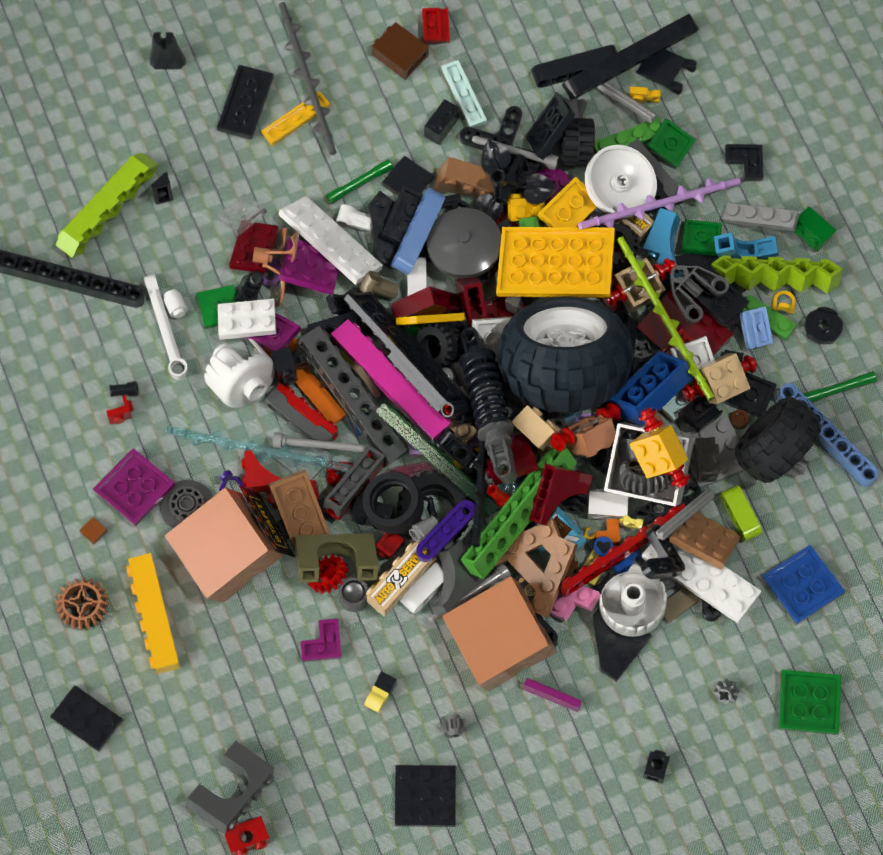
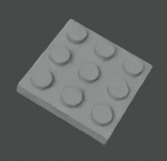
[683,416,745,489]

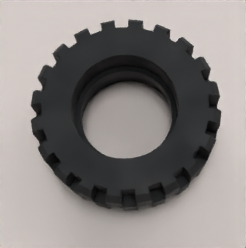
[397,470,470,543]

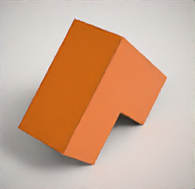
[595,519,620,546]

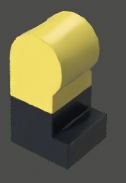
[364,671,397,713]

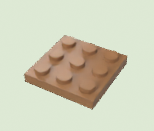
[669,512,741,570]

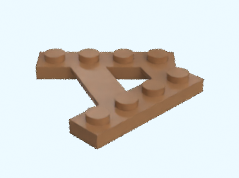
[493,519,578,618]

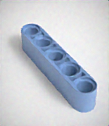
[391,187,445,275]

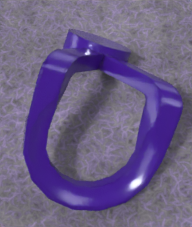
[220,470,246,491]

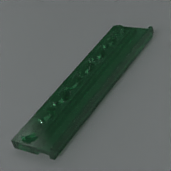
[376,403,502,515]

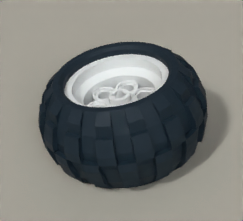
[498,297,633,413]

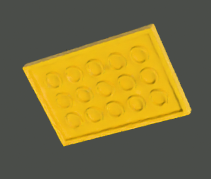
[496,227,615,298]

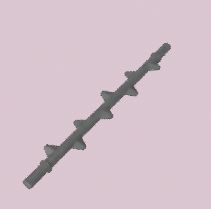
[279,2,337,155]

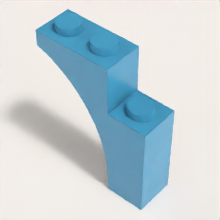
[643,208,683,288]

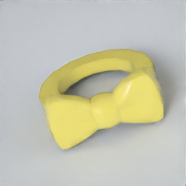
[619,515,643,529]

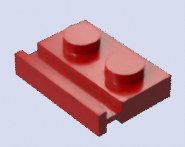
[422,7,450,44]

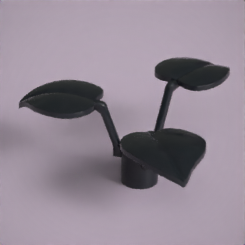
[473,140,556,221]

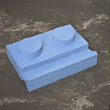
[739,306,773,350]

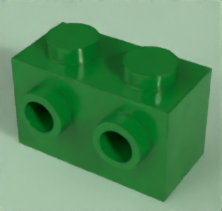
[793,206,837,252]

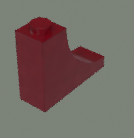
[455,277,488,340]
[392,286,462,319]
[485,433,539,485]
[529,463,593,526]

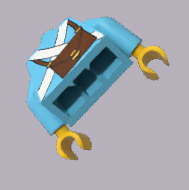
[537,506,595,553]

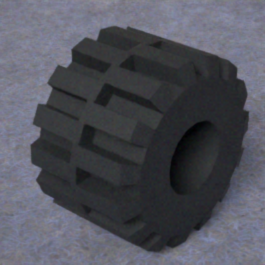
[560,118,595,167]

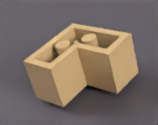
[512,405,561,453]

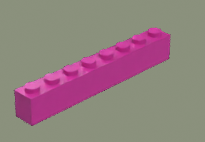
[331,320,451,445]

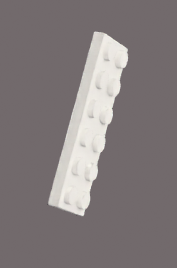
[279,196,383,285]
[642,532,761,624]

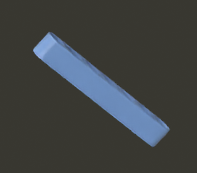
[778,383,878,487]

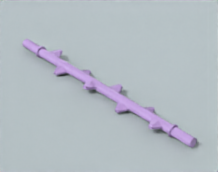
[578,177,741,230]

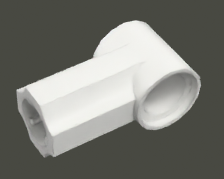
[336,205,371,232]

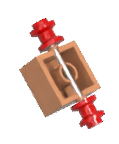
[550,402,621,457]

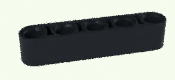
[531,45,617,88]

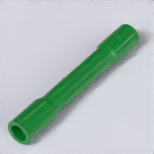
[325,159,394,204]
[803,371,877,403]

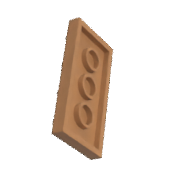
[269,469,330,548]

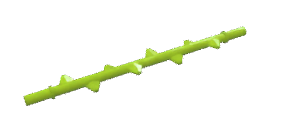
[617,236,715,401]

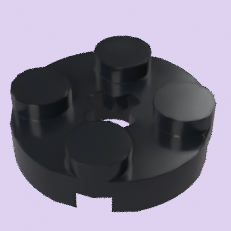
[804,307,843,345]

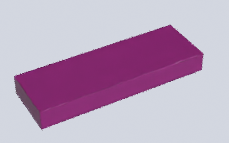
[523,678,582,712]

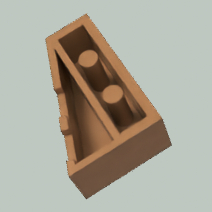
[434,157,495,197]

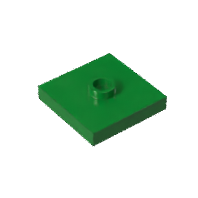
[646,118,696,169]
[682,219,722,256]
[197,285,237,329]

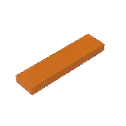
[295,366,347,424]

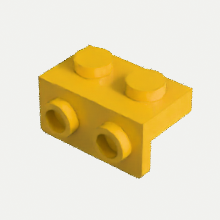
[507,194,544,222]

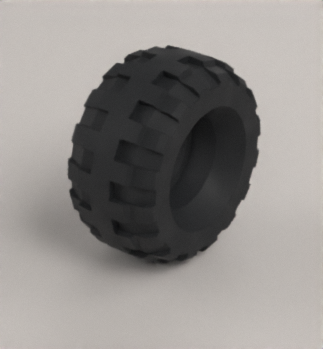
[735,397,821,483]

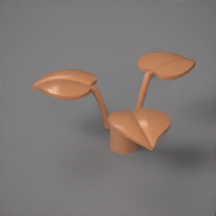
[252,227,299,308]

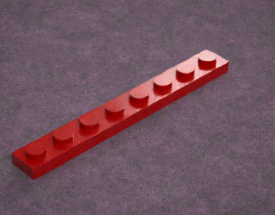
[560,503,686,598]

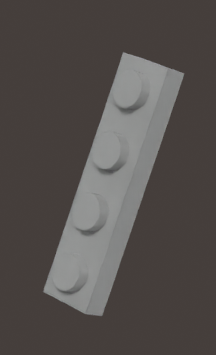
[722,203,799,231]

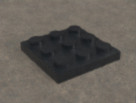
[525,92,575,160]
[395,765,456,827]

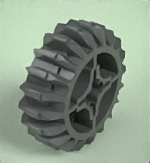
[619,460,672,496]

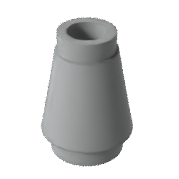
[409,516,439,542]

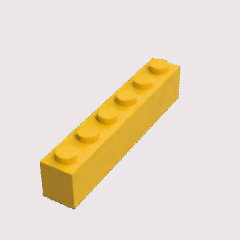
[126,553,180,674]

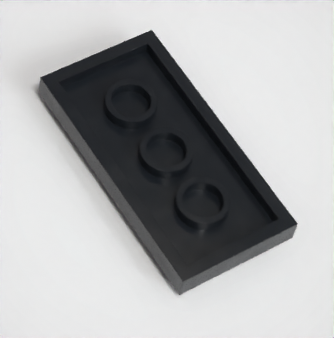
[217,65,274,140]

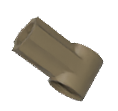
[359,271,399,300]

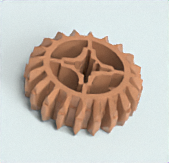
[55,577,109,631]

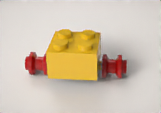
[629,407,690,488]

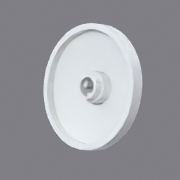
[585,145,657,218]

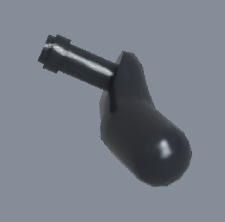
[423,496,437,517]

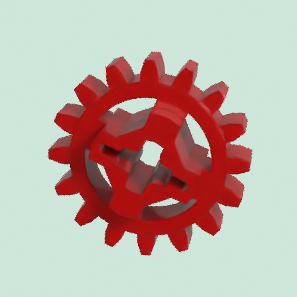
[308,554,349,595]

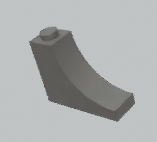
[432,540,484,614]

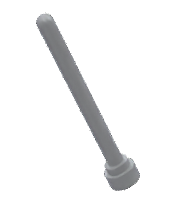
[472,136,559,170]
[273,432,366,452]
[428,563,511,623]

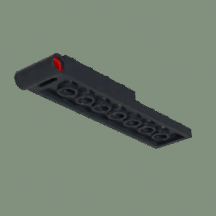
[344,292,473,417]

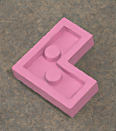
[550,586,601,622]

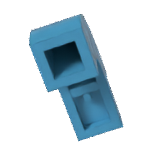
[714,232,779,259]

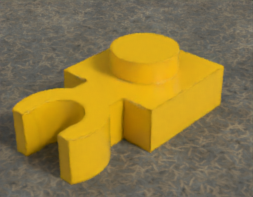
[629,86,661,103]

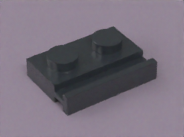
[678,396,723,433]

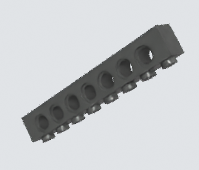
[298,326,408,467]

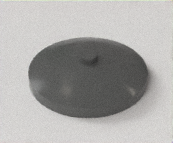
[427,208,501,279]

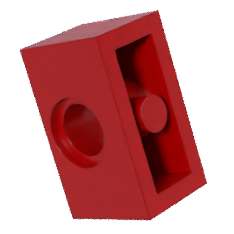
[225,816,270,855]

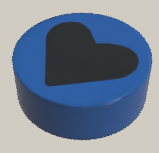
[593,536,613,556]

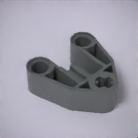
[670,265,729,325]

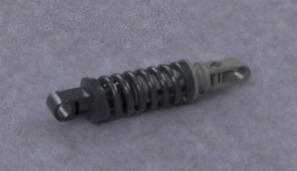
[459,327,517,484]

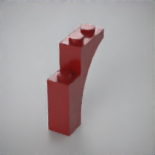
[242,450,320,509]

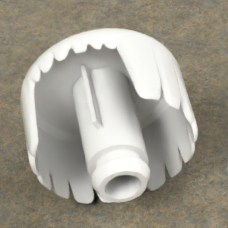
[204,339,276,408]
[599,564,667,637]

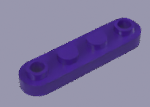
[416,500,475,562]

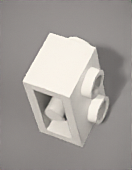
[588,489,628,520]

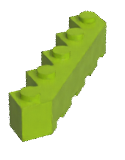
[56,152,159,258]
[711,255,843,294]

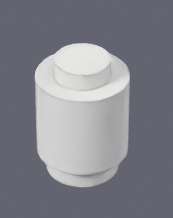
[164,289,188,318]

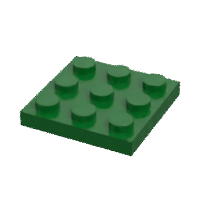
[778,669,842,735]

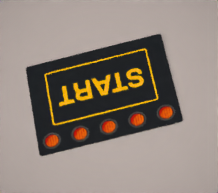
[238,485,295,558]

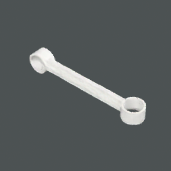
[143,274,188,380]

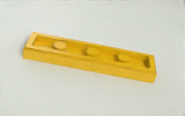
[261,91,331,147]

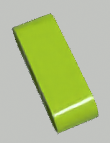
[720,485,763,542]

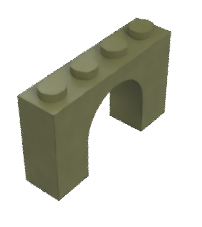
[294,533,378,583]

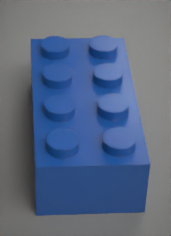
[609,351,692,427]

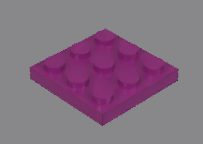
[278,237,339,295]
[93,448,176,527]

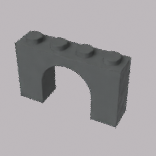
[186,741,275,835]

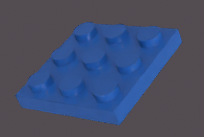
[762,545,845,625]

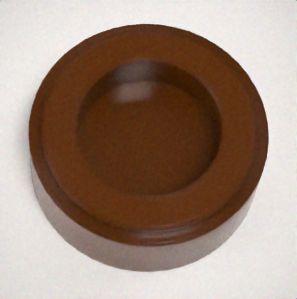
[730,410,749,430]

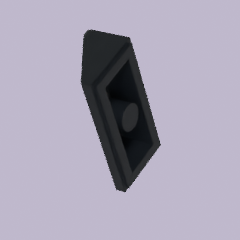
[151,172,173,205]

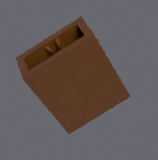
[372,22,429,80]

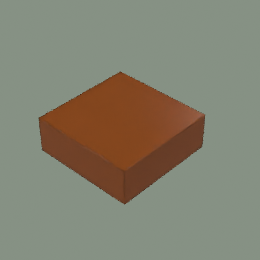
[79,517,107,544]

